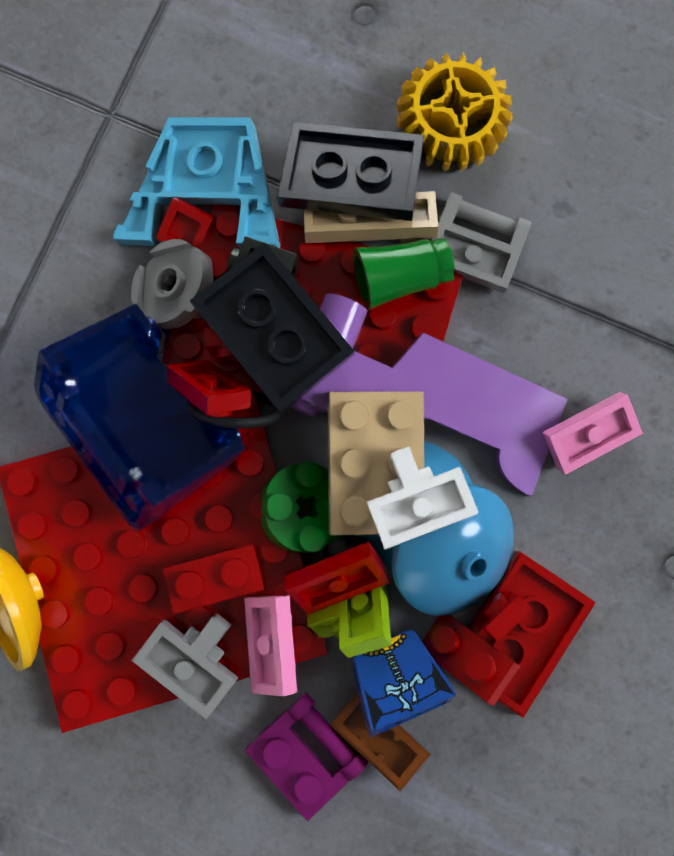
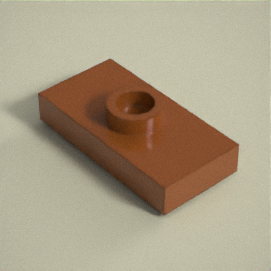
[330,692,431,791]

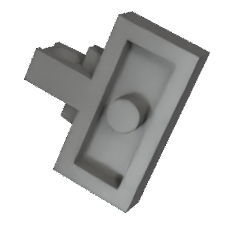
[132,613,238,720]

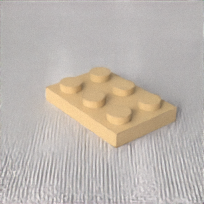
[328,392,424,535]

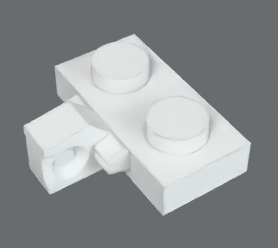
[367,446,479,549]

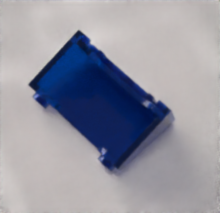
[34,304,246,531]

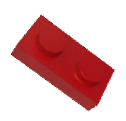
[167,360,251,417]
[285,542,391,615]
[163,544,266,614]
[422,615,520,706]

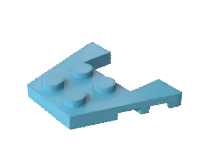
[113,117,280,248]

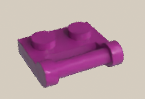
[245,691,368,821]

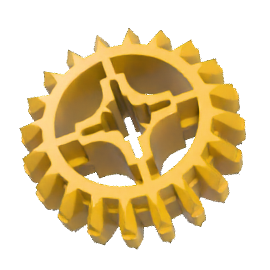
[396,52,513,172]

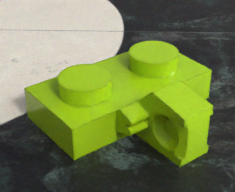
[307,584,391,658]

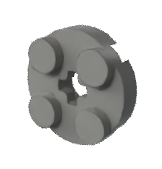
[131,239,213,329]

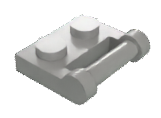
[432,191,532,293]

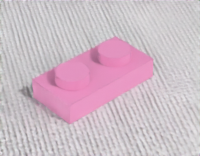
[542,392,643,475]
[244,595,297,696]

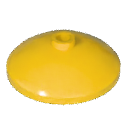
[0,548,44,671]

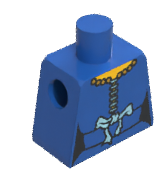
[351,629,456,738]

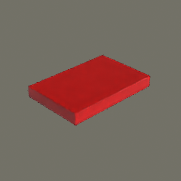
[468,551,596,718]

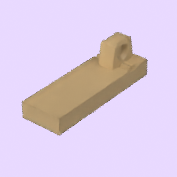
[304,191,439,243]

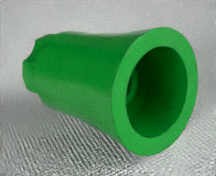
[352,238,455,311]

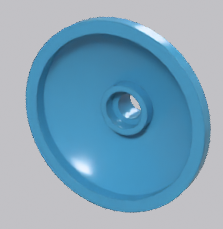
[392,484,514,616]

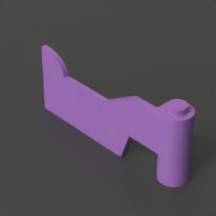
[290,293,567,497]

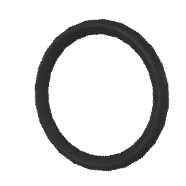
[187,391,284,429]

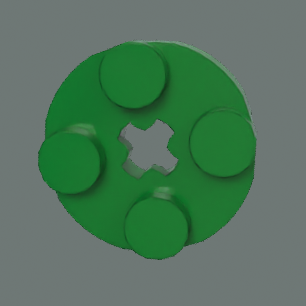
[259,461,342,554]

